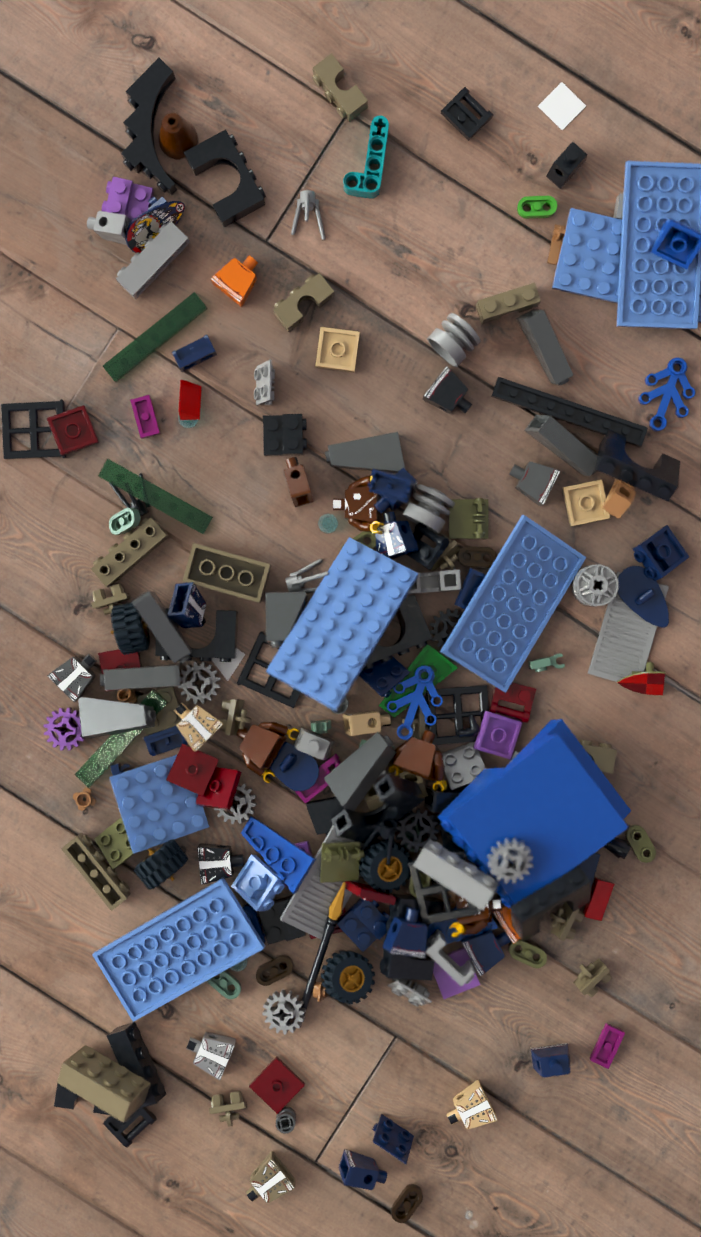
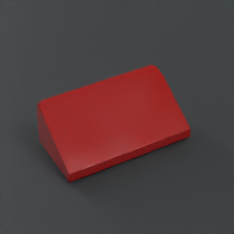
[179,380,202,420]
[583,877,615,921]

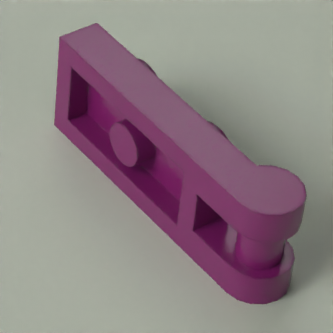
[295,753,341,804]

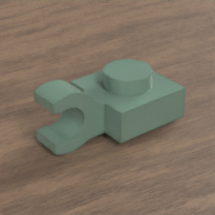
[528,653,565,672]

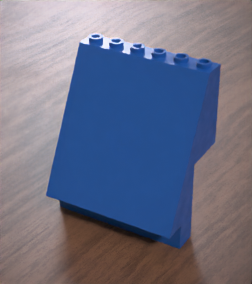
[438,719,631,908]

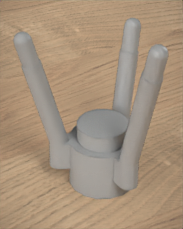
[291,190,325,240]
[285,559,329,592]

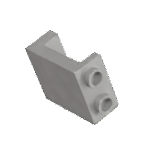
[426,929,475,986]

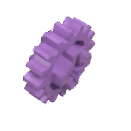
[43,707,85,750]

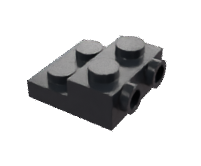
[263,414,307,456]
[258,895,306,945]

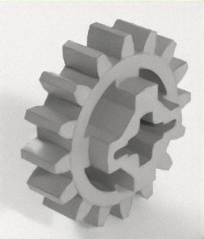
[178,661,221,704]
[214,783,257,824]
[488,838,533,883]
[262,989,306,1035]

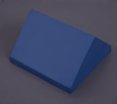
[651,219,701,269]

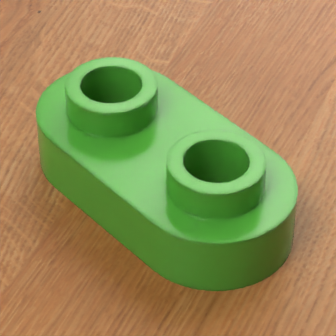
[517,196,557,219]

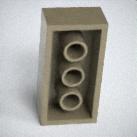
[183,543,272,603]
[57,1045,151,1123]

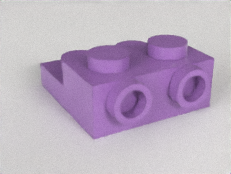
[102,177,154,221]

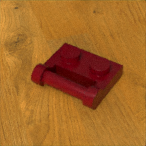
[489,682,536,723]

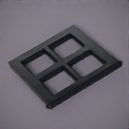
[1,399,67,459]
[237,631,301,708]
[426,685,489,745]
[407,851,478,924]

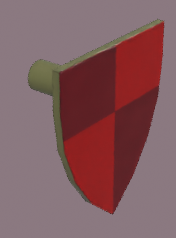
[617,662,665,696]

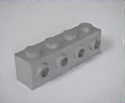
[116,222,190,300]
[413,839,499,910]

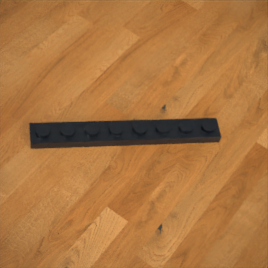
[491,377,648,447]

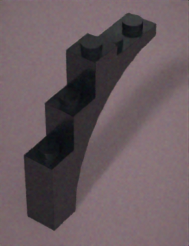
[121,58,177,195]

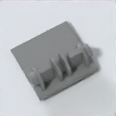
[254,360,275,406]
[442,742,485,790]
[387,979,432,1007]

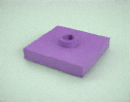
[473,711,523,760]
[433,947,480,999]

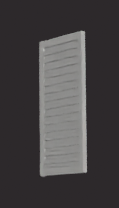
[587,572,669,682]
[280,826,368,940]

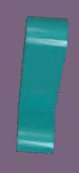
[343,116,389,199]

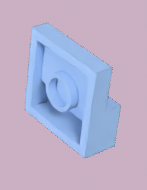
[231,854,285,911]

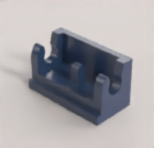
[172,335,217,372]
[368,469,414,503]
[143,726,188,757]

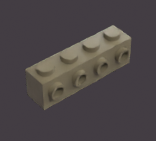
[91,517,169,587]
[61,832,131,911]

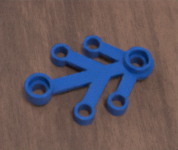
[638,357,695,431]
[387,665,443,740]

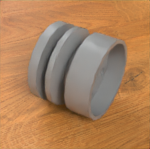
[427,313,481,367]
[403,484,455,534]
[571,564,619,606]

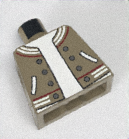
[246,1151,296,1203]

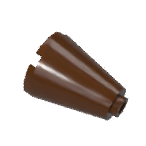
[158,113,198,160]

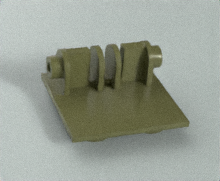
[449,498,489,539]
[94,817,133,870]
[320,842,364,883]

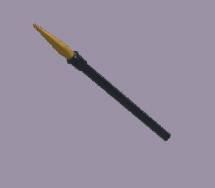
[295,882,346,1027]

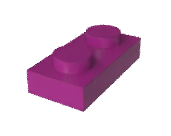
[130,395,161,439]
[589,1023,625,1069]

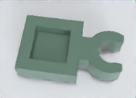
[311,720,331,734]

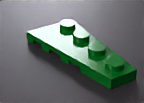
[379,644,458,718]

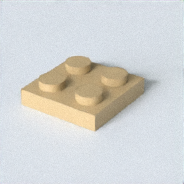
[315,327,360,373]
[562,480,610,527]

